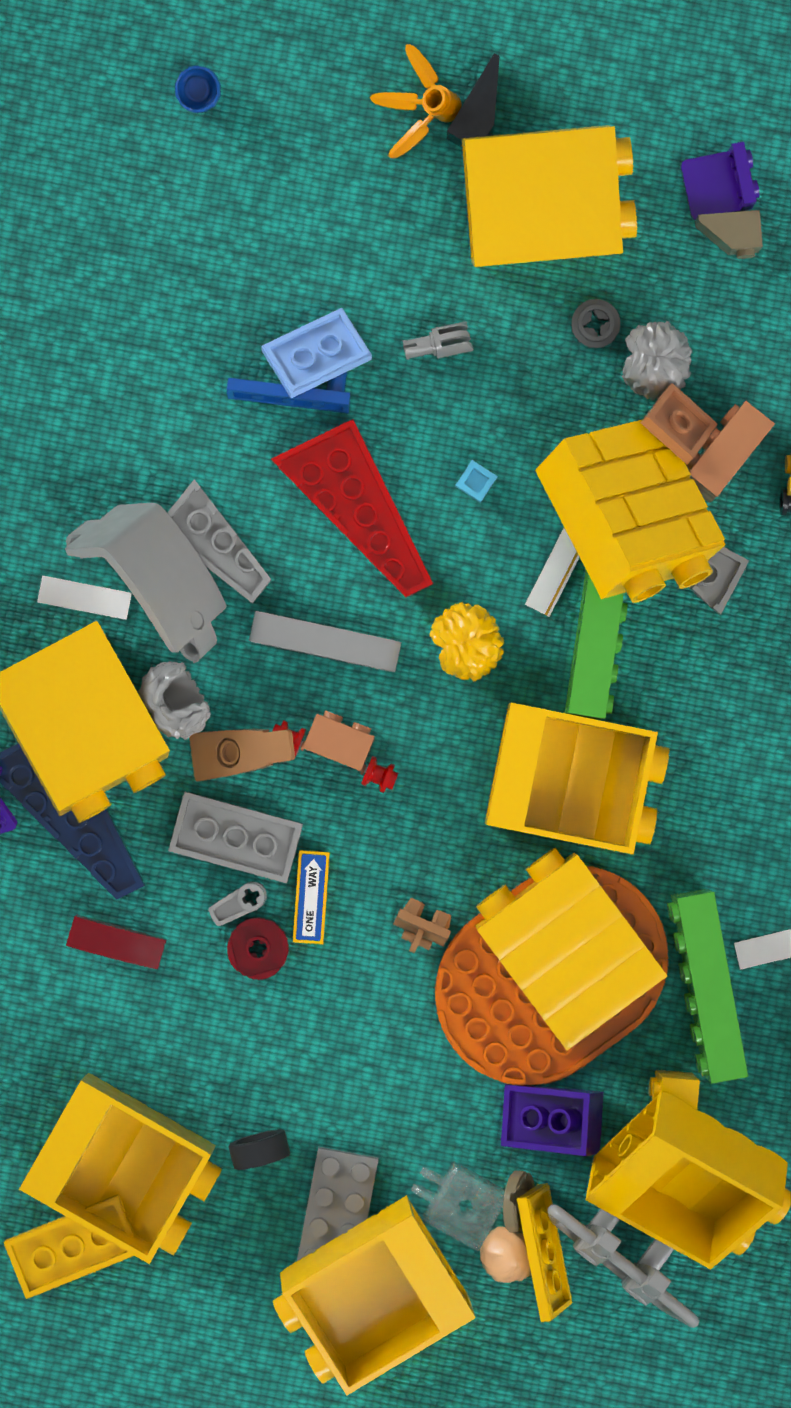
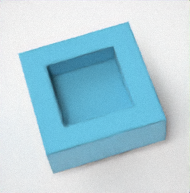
[455,460,498,503]

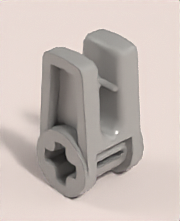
[209,881,267,926]

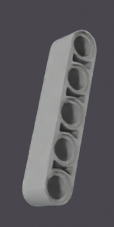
[249,611,402,672]

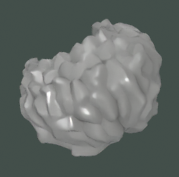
[622,321,692,401]
[138,661,211,740]

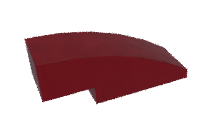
[66,914,167,970]

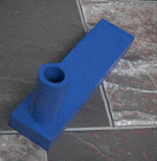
[227,372,350,414]

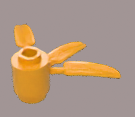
[370,44,462,158]

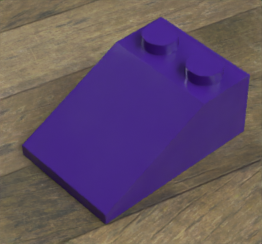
[501,1084,604,1156]

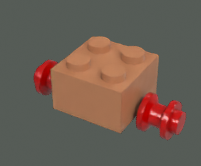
[272,710,399,793]

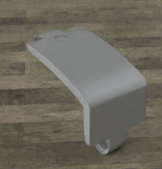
[65,503,227,663]

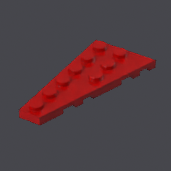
[271,419,433,598]

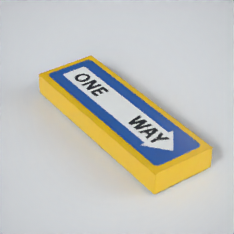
[293,850,330,944]

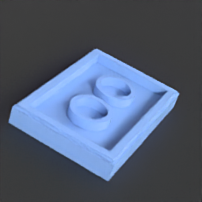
[261,308,372,398]

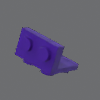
[681,141,760,220]

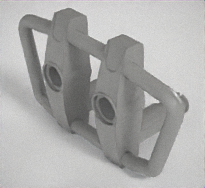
[547,1204,699,1328]

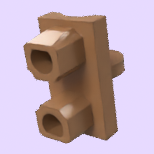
[393,898,451,953]

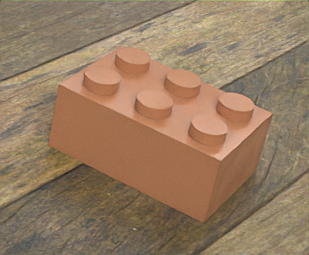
[686,401,775,503]

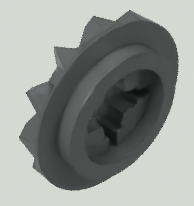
[572,299,620,348]

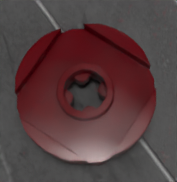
[227,917,289,980]

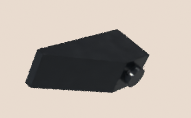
[447,53,500,148]

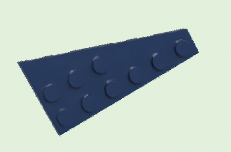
[0,743,145,900]

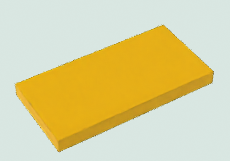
[517,1183,572,1322]
[3,1194,135,1299]

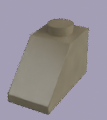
[695,210,763,259]

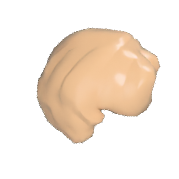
[480,1226,531,1283]

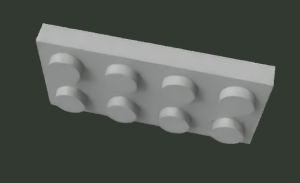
[168,792,303,883]
[297,1146,379,1261]

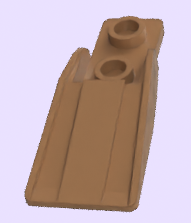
[189,729,295,781]

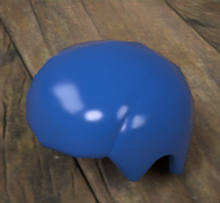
[175,66,221,113]

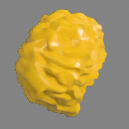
[430,602,504,681]

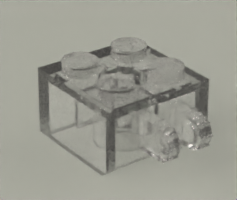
[411,1161,505,1252]

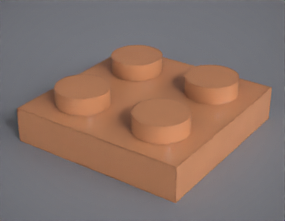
[641,383,718,464]

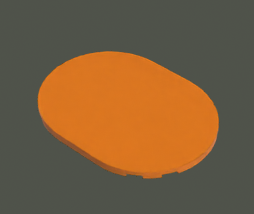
[435,866,668,1086]

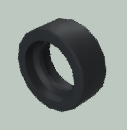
[229,1129,290,1170]

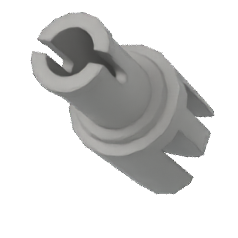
[402,321,473,360]

